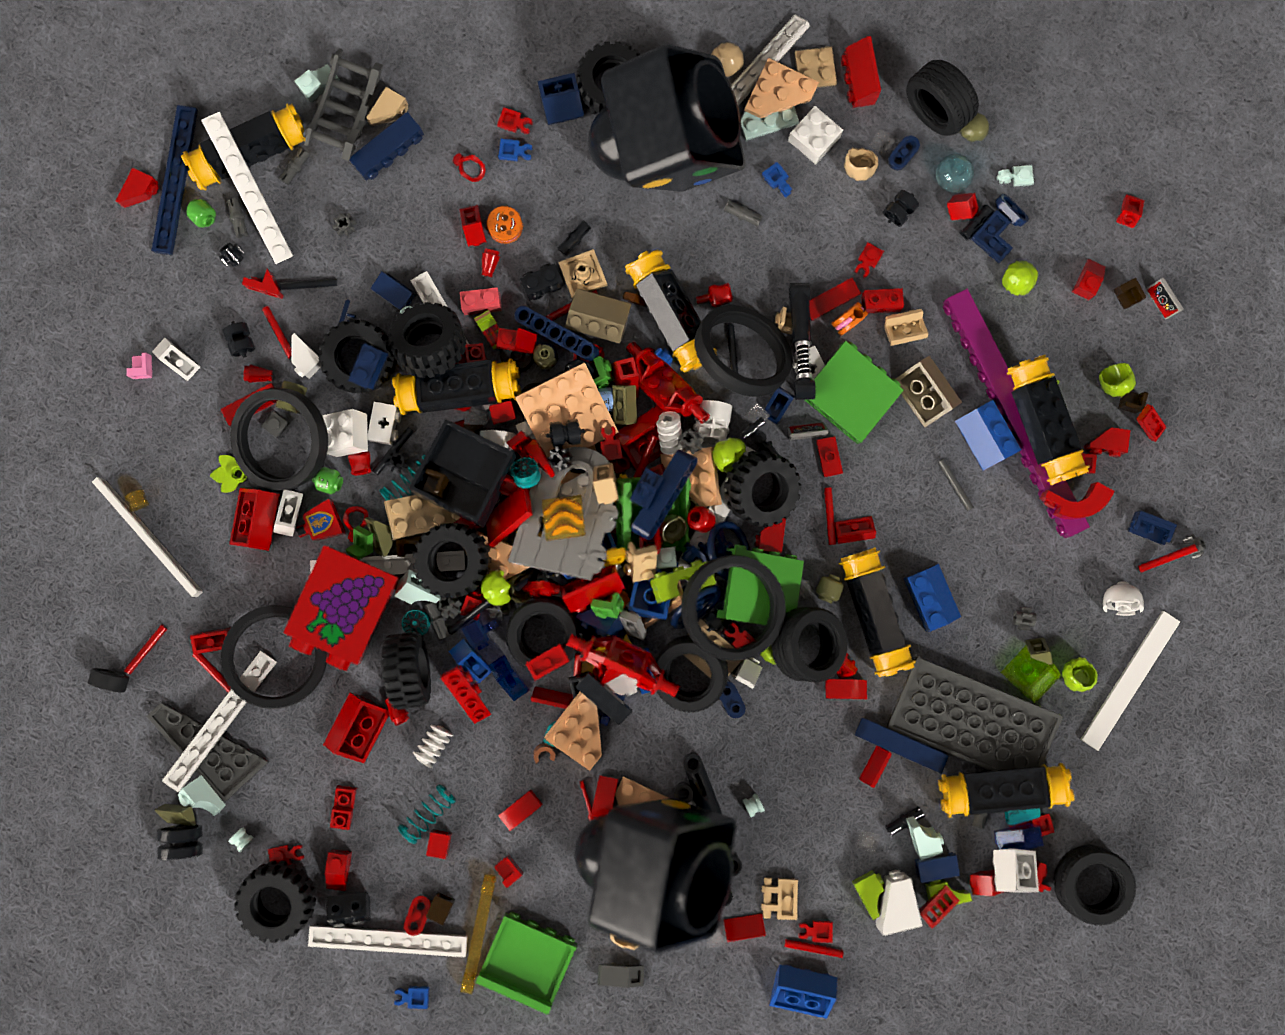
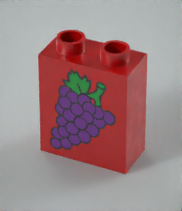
[283,545,400,671]

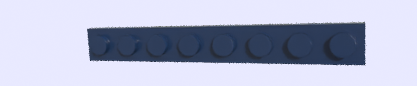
[151,105,198,255]

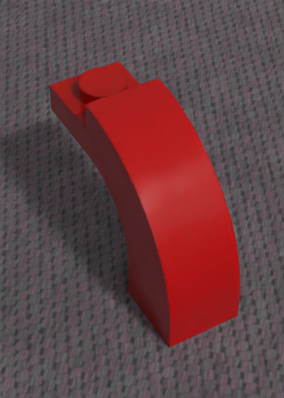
[1039,482,1115,520]

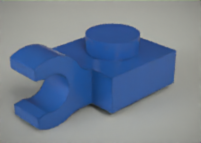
[762,162,792,198]

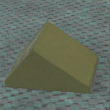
[365,517,394,557]

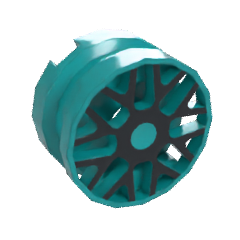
[511,458,541,488]
[402,610,430,635]

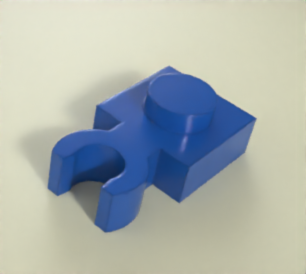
[498,139,533,161]
[654,348,675,366]
[394,986,429,1009]

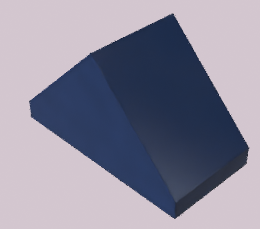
[761,387,794,425]

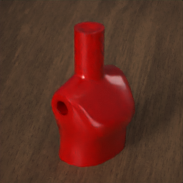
[696,283,733,307]
[348,451,371,476]

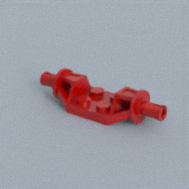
[626,341,710,424]
[567,634,679,697]

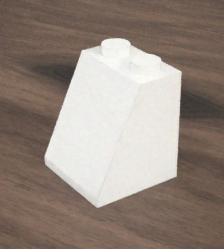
[876,870,922,935]

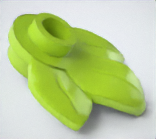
[210,455,248,493]

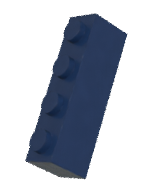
[350,112,424,181]

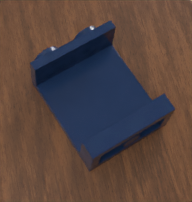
[348,344,389,390]

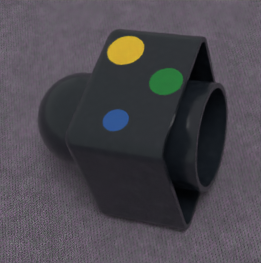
[588,43,745,192]
[574,798,737,954]

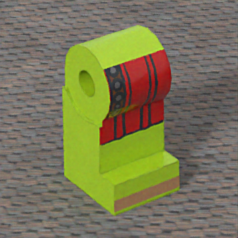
[474,310,499,349]

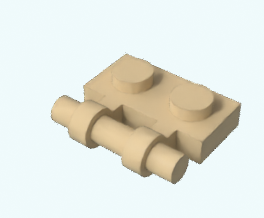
[761,877,798,920]

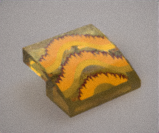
[542,495,586,541]

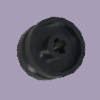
[157,825,203,860]

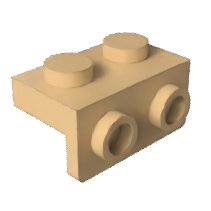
[884,309,928,346]
[625,542,657,582]

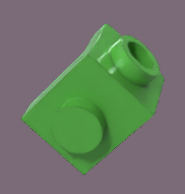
[593,356,615,389]
[346,526,373,560]
[590,593,624,618]

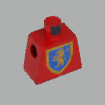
[296,499,346,541]

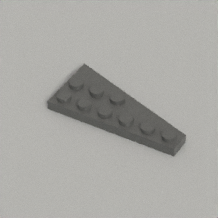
[147,702,270,802]

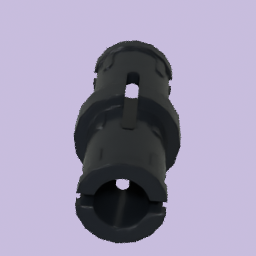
[960,205,994,240]
[557,220,591,256]
[885,806,925,837]

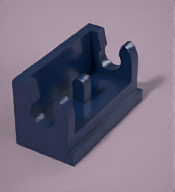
[370,271,417,310]
[1128,511,1177,545]
[915,852,960,883]

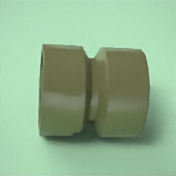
[275,381,307,414]

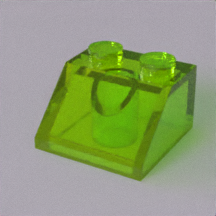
[1000,645,1062,703]

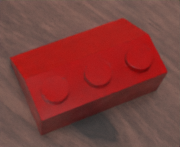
[841,36,881,108]
[614,405,666,470]
[229,488,279,551]
[561,565,625,612]
[323,692,389,763]

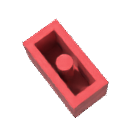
[460,287,502,315]

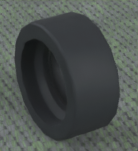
[88,668,130,693]

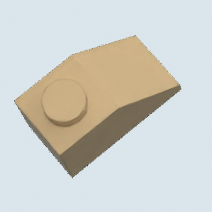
[366,87,408,126]
[593,463,618,504]

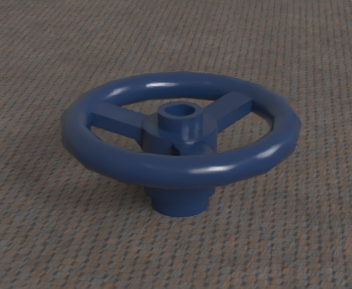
[707,520,750,580]
[670,585,722,629]

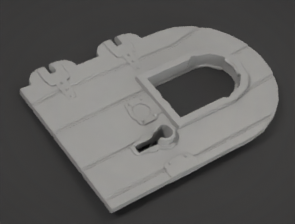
[508,447,618,580]

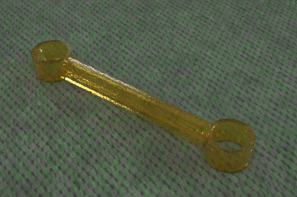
[460,874,497,994]

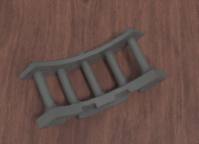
[303,48,383,161]

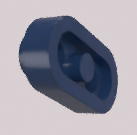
[888,135,920,171]
[996,194,1029,226]
[720,681,746,718]

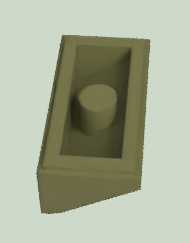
[612,385,637,425]
[1025,637,1053,665]
[155,804,196,826]

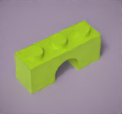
[650,560,716,604]

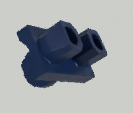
[629,468,663,509]
[681,542,710,565]

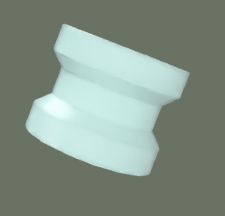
[742,793,765,818]
[229,827,254,852]

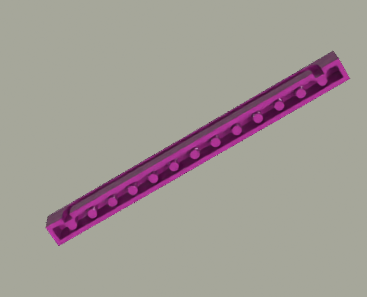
[943,289,1090,538]

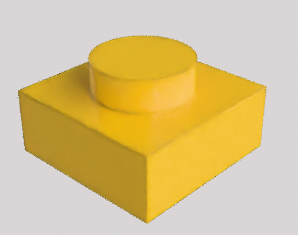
[602,548,626,567]

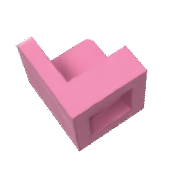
[127,353,152,379]

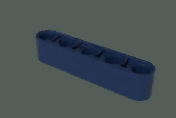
[515,306,599,362]
[631,449,698,541]
[855,718,949,774]

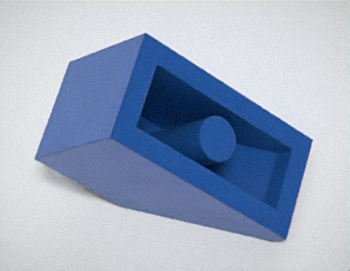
[449,638,494,683]

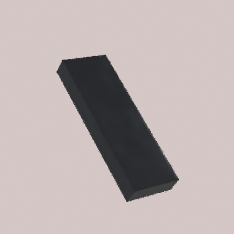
[575,671,633,725]

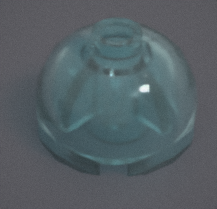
[935,154,974,193]

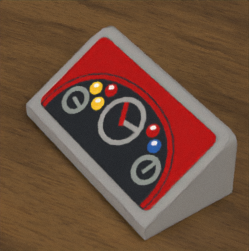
[1146,278,1184,320]
[787,422,828,440]

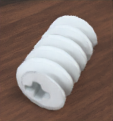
[656,411,682,455]
[413,725,454,768]

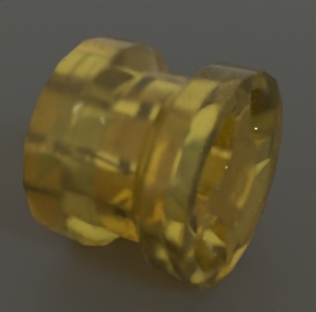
[125,489,149,511]

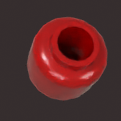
[687,505,716,533]

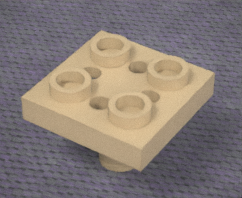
[558,249,607,299]

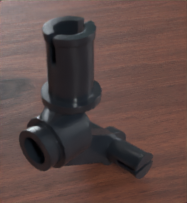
[740,417,781,456]

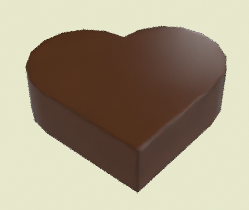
[623,292,646,307]

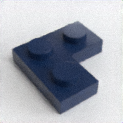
[971,210,1013,263]

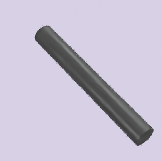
[938,459,974,511]

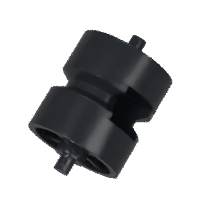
[883,190,919,227]
[222,321,255,358]
[546,419,585,448]
[702,599,734,636]

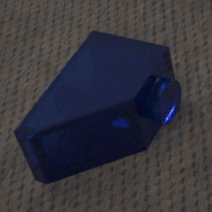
[488,655,530,701]
[994,823,1044,850]

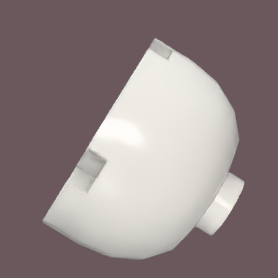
[1103,581,1144,616]

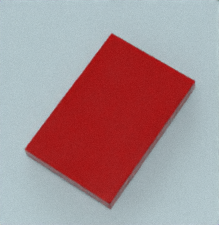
[486,487,533,548]

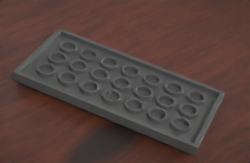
[886,656,1063,771]

